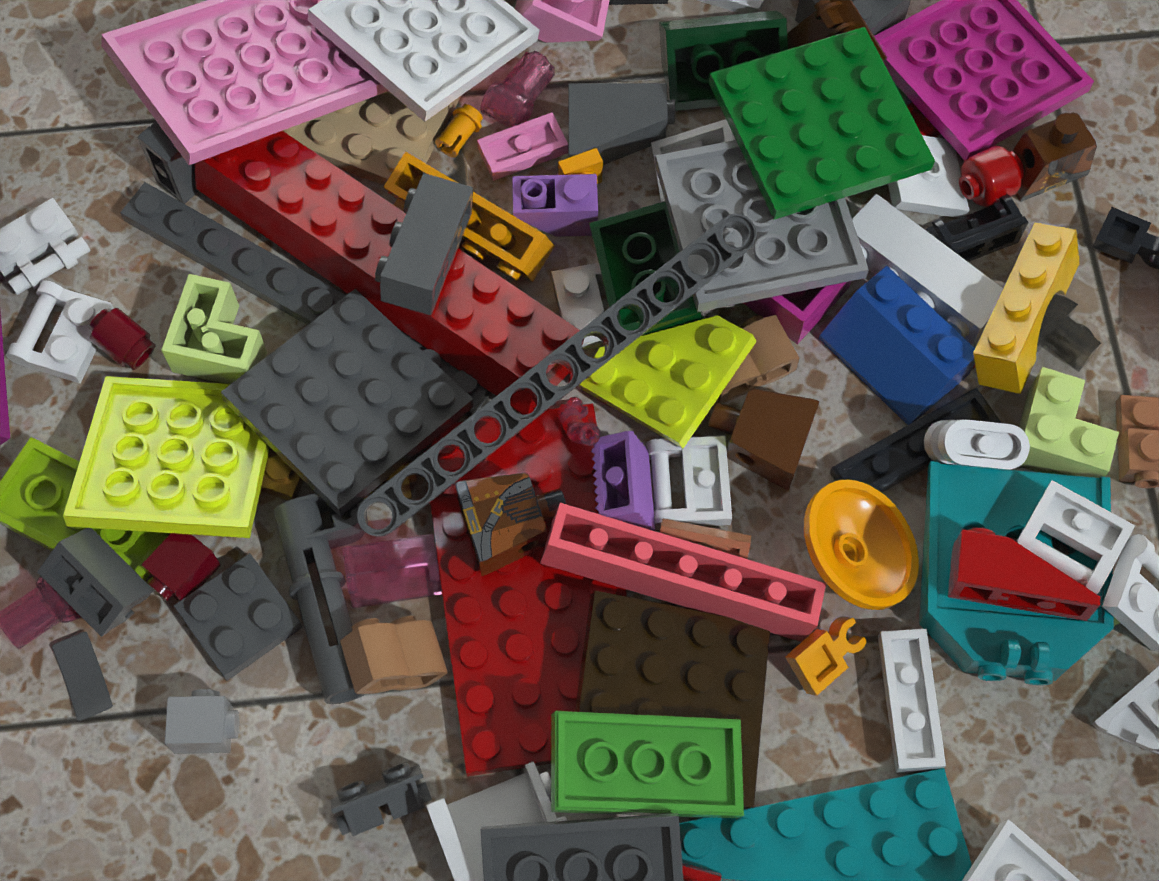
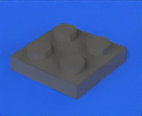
[174,553,303,681]

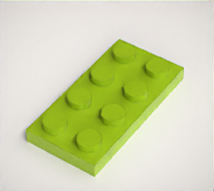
[0,437,171,581]

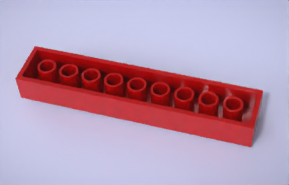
[195,131,584,415]

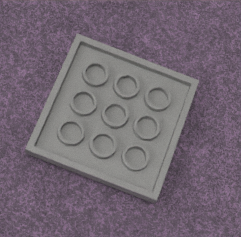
[655,140,869,312]

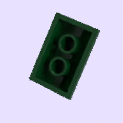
[659,10,788,111]
[589,201,704,336]

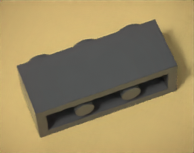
[375,173,473,315]

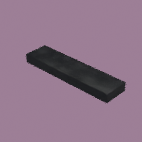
[830,387,1001,493]

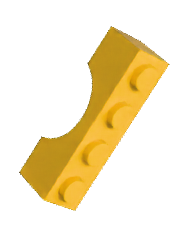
[973,222,1080,394]

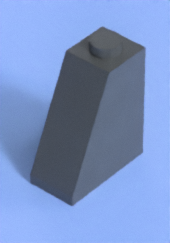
[568,83,675,165]

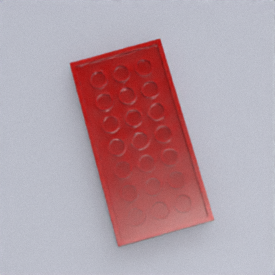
[423,403,627,777]

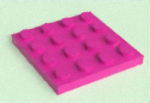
[874,0,1094,160]

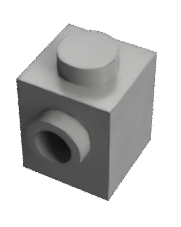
[165,689,240,754]

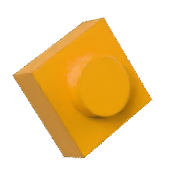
[558,148,603,184]

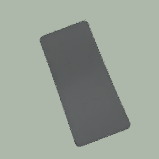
[52,632,113,721]

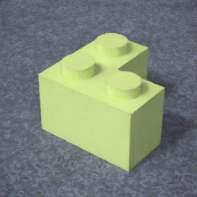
[161,274,268,384]
[1019,367,1119,478]

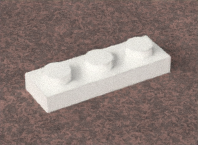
[878,629,946,773]

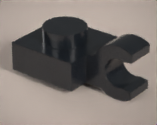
[1093,207,1159,269]

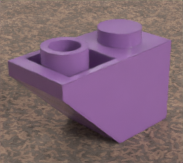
[513,174,598,237]

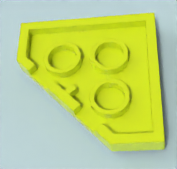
[578,315,757,449]

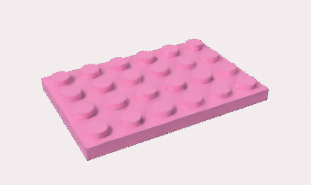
[101,0,388,165]

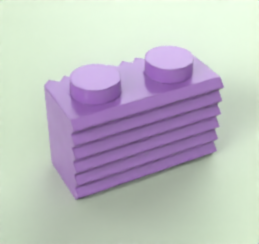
[591,431,655,531]

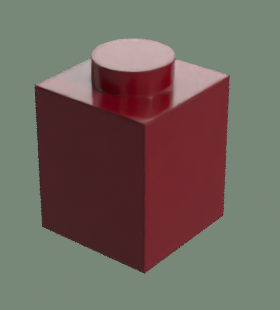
[141,533,221,602]

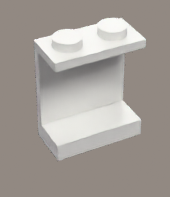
[426,762,567,881]

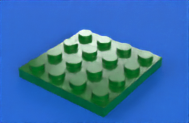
[709,27,935,220]

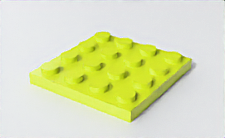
[63,376,270,538]

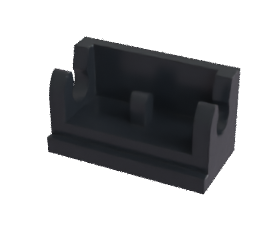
[926,194,1029,262]

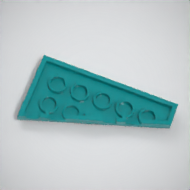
[679,768,972,881]

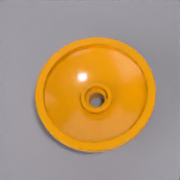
[804,480,919,610]

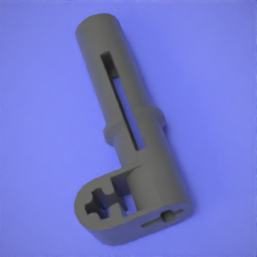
[273,493,368,704]

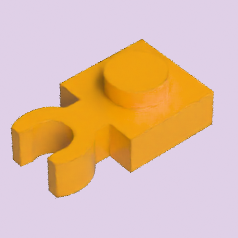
[785,616,867,696]

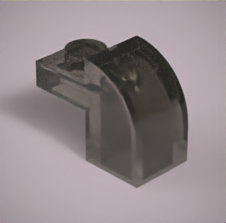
[1036,294,1101,372]

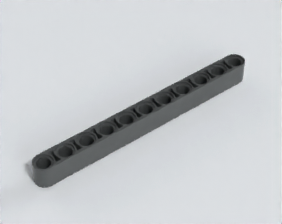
[357,214,757,537]

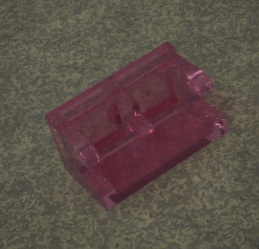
[342,534,442,608]

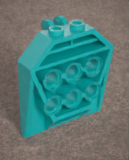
[919,461,1114,686]

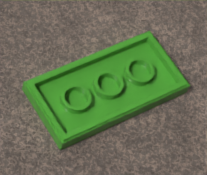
[551,711,744,818]

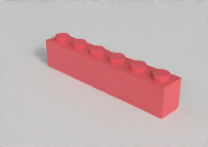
[540,503,826,642]

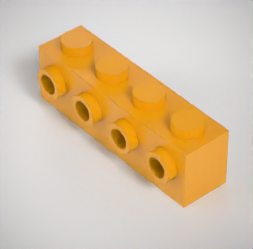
[383,151,555,282]

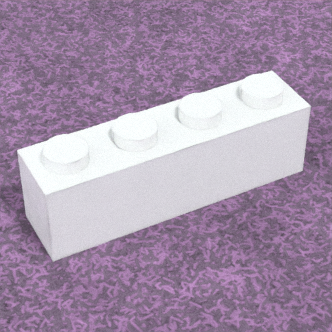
[852,194,1003,346]

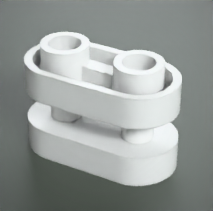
[924,420,1030,469]

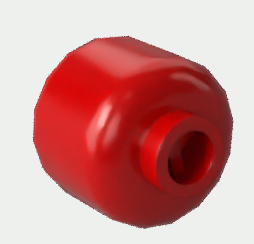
[959,146,1024,207]

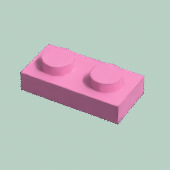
[477,112,569,181]

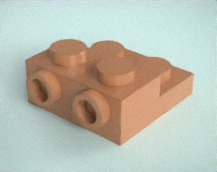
[1116,395,1159,489]

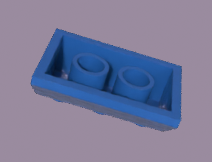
[819,266,975,425]

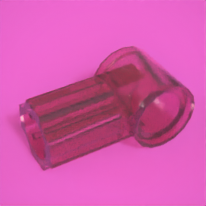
[480,50,555,128]
[0,576,81,649]

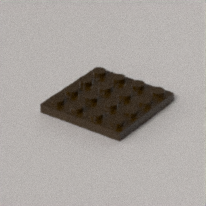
[575,591,770,810]

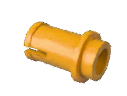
[435,104,483,158]

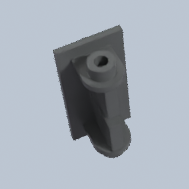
[330,763,432,836]

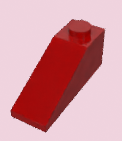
[948,528,1100,621]

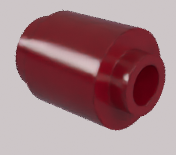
[89,308,156,370]

